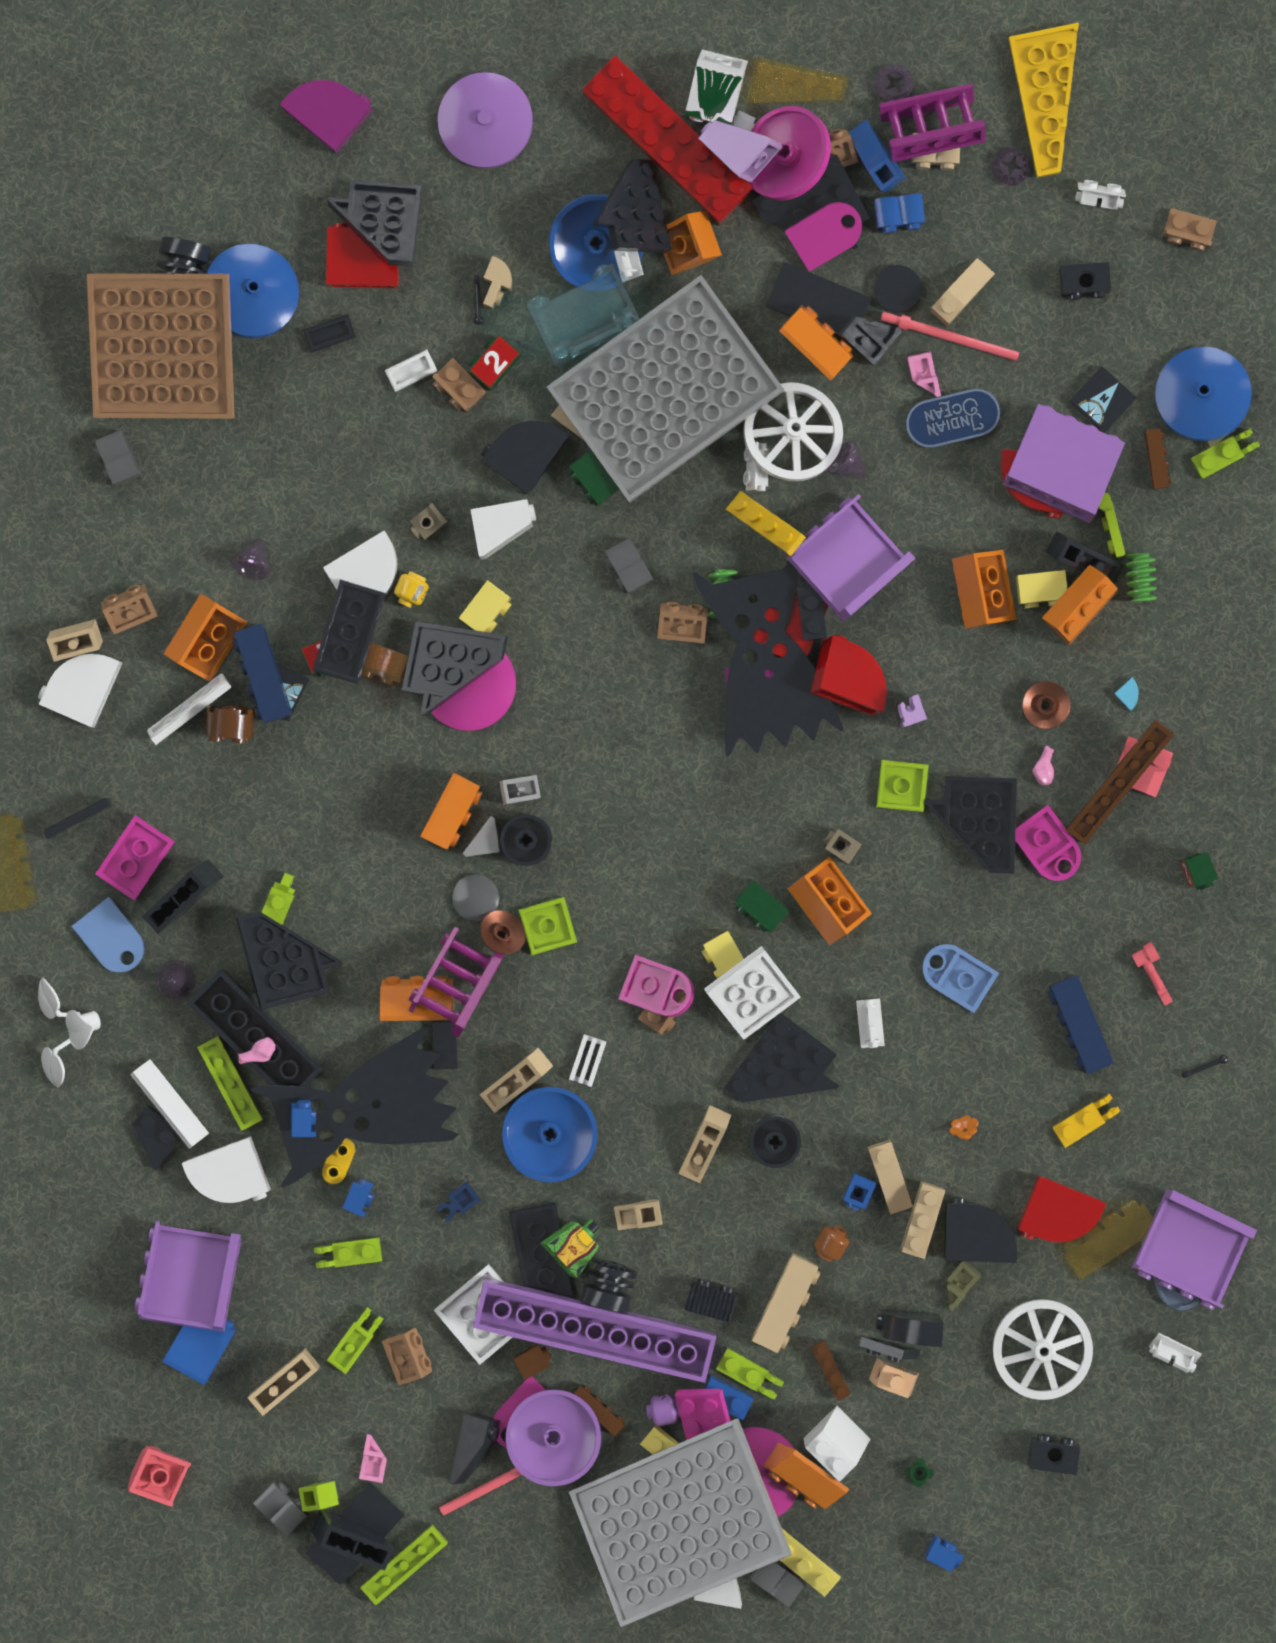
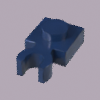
[437,1181,481,1221]

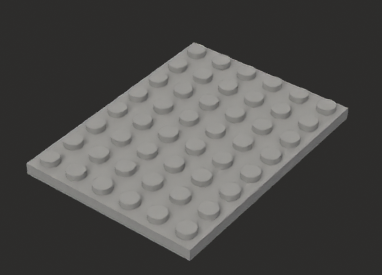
[547,275,785,503]
[569,1419,792,1627]

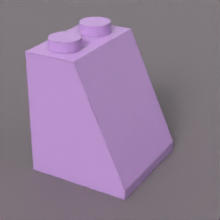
[699,120,783,182]

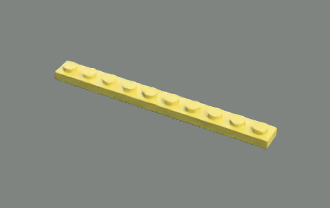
[640,1425,840,1597]

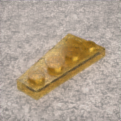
[746,57,849,104]

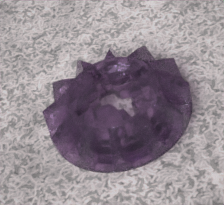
[875,64,913,102]
[993,147,1030,186]

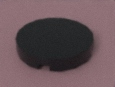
[874,265,921,313]

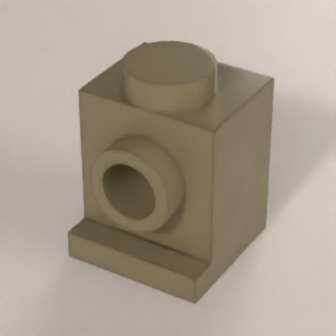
[410,503,448,541]
[823,829,862,864]

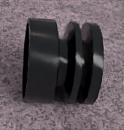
[155,237,211,273]
[580,1260,638,1313]

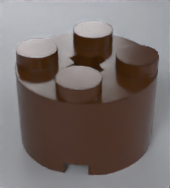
[205,705,255,743]

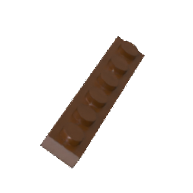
[1066,719,1174,844]

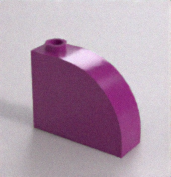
[280,80,373,154]

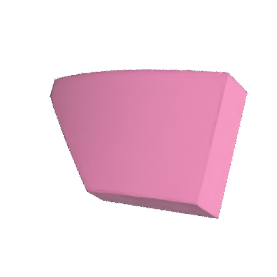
[907,351,941,397]
[359,1434,387,1483]

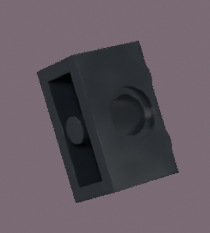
[1059,262,1111,300]
[1027,1434,1080,1475]

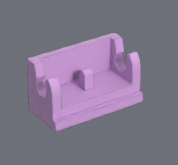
[898,694,927,728]

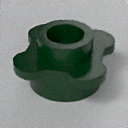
[905,1458,934,1487]

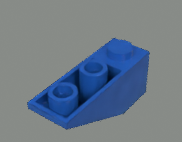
[849,119,906,192]

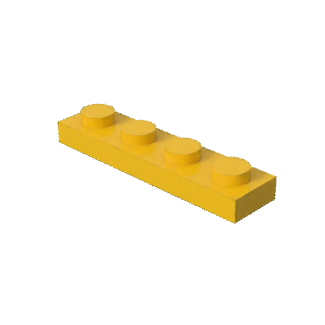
[726,491,806,556]

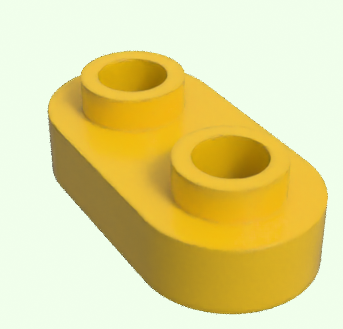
[322,1138,355,1184]

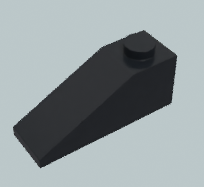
[1045,531,1124,584]
[449,1413,500,1485]

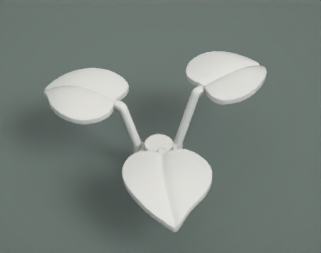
[38,977,101,1088]

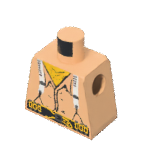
[869,1357,919,1398]

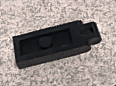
[796,577,827,641]

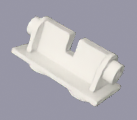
[1075,180,1126,210]
[610,238,644,282]
[743,442,769,491]
[856,998,885,1048]
[1149,1333,1201,1373]

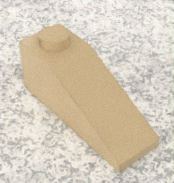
[930,258,995,327]
[480,1048,553,1113]
[678,1105,731,1183]
[867,1139,913,1215]

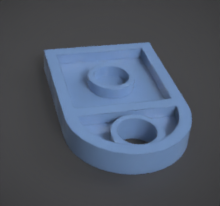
[72,897,144,972]
[922,944,999,1013]

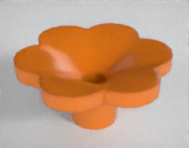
[950,1115,979,1140]

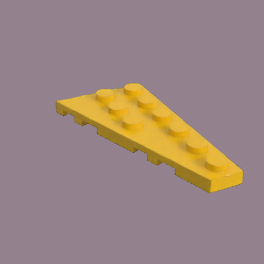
[1008,23,1079,178]

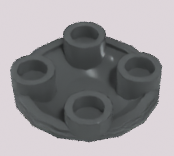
[452,874,500,921]

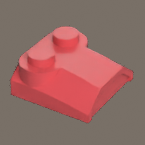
[1117,736,1173,798]
[127,1445,191,1507]

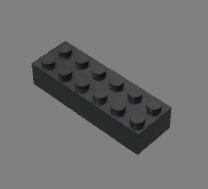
[187,968,325,1087]

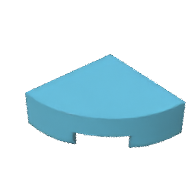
[1114,678,1139,711]

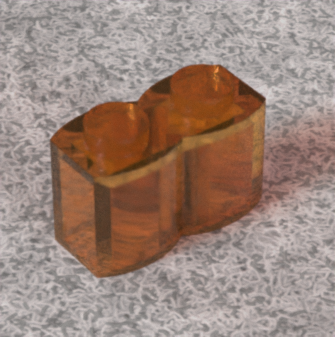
[362,643,409,686]

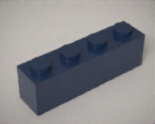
[232,623,293,724]
[1047,975,1114,1074]

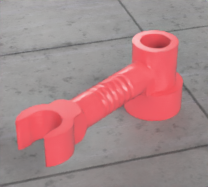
[1132,942,1173,1006]

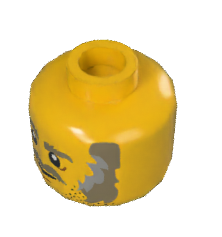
[394,571,429,608]

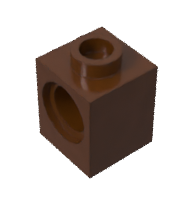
[514,1343,552,1380]

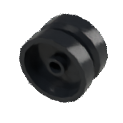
[500,814,553,866]
[748,1114,801,1168]

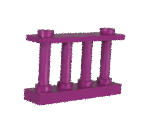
[879,84,986,162]
[408,927,504,1038]

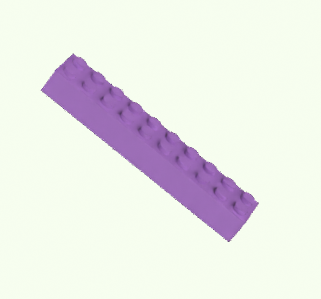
[473,1277,716,1383]

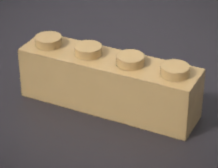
[752,1253,820,1353]

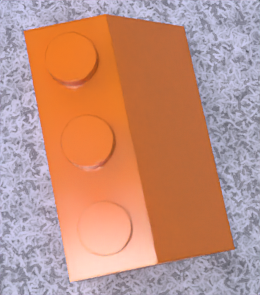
[779,305,853,381]
[952,550,1017,629]
[1042,565,1118,646]
[164,593,248,682]
[420,773,483,850]
[787,857,872,946]
[380,976,454,1021]
[763,1443,849,1509]

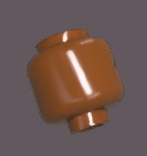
[814,1225,850,1262]

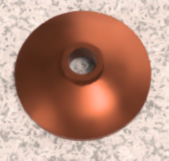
[1022,681,1070,729]
[480,911,526,955]

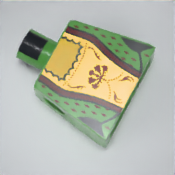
[540,1219,600,1278]

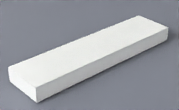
[147,674,231,745]
[130,1060,209,1149]

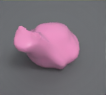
[1032,746,1054,786]
[238,1037,275,1064]

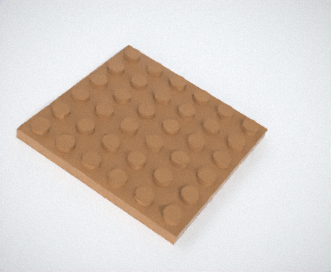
[87,273,235,419]

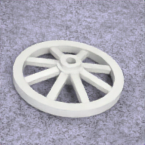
[743,383,843,481]
[992,1299,1093,1400]

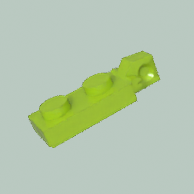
[262,873,295,925]

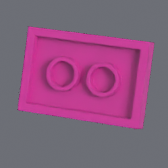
[96,815,175,901]
[675,1389,730,1440]

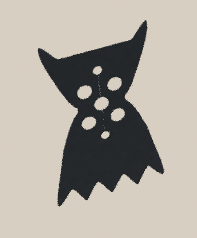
[693,561,843,757]
[251,1027,459,1187]

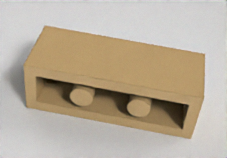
[900,1181,945,1259]
[248,1348,320,1416]

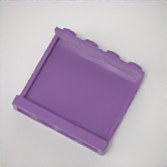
[1002,404,1125,523]
[787,494,915,622]
[1132,1189,1257,1310]
[135,1221,242,1332]

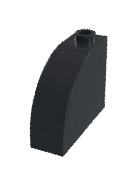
[481,421,569,495]
[142,859,224,934]
[944,1197,1017,1263]
[876,1309,944,1347]
[311,1509,394,1571]

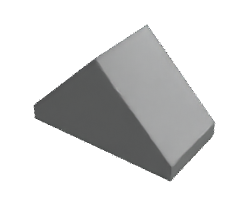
[499,775,541,805]
[463,816,500,857]

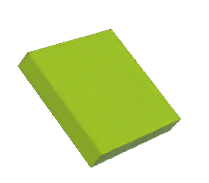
[876,760,929,812]
[519,897,577,955]

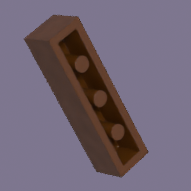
[1144,428,1171,490]
[811,1340,851,1401]
[573,1384,625,1436]

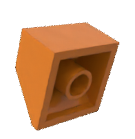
[663,210,722,275]

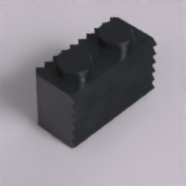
[685,1278,738,1323]

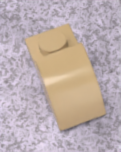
[483,256,512,310]
[614,1200,663,1230]

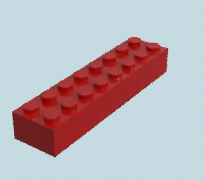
[582,55,753,226]

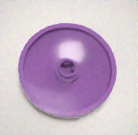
[438,72,533,169]
[506,1389,601,1486]

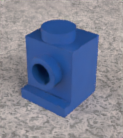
[290,1100,316,1137]
[842,1172,876,1211]
[342,1178,374,1217]
[925,1534,963,1572]

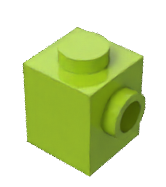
[299,1481,339,1512]

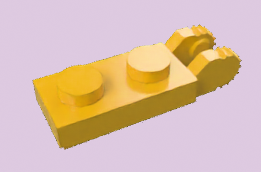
[1052,1094,1120,1148]

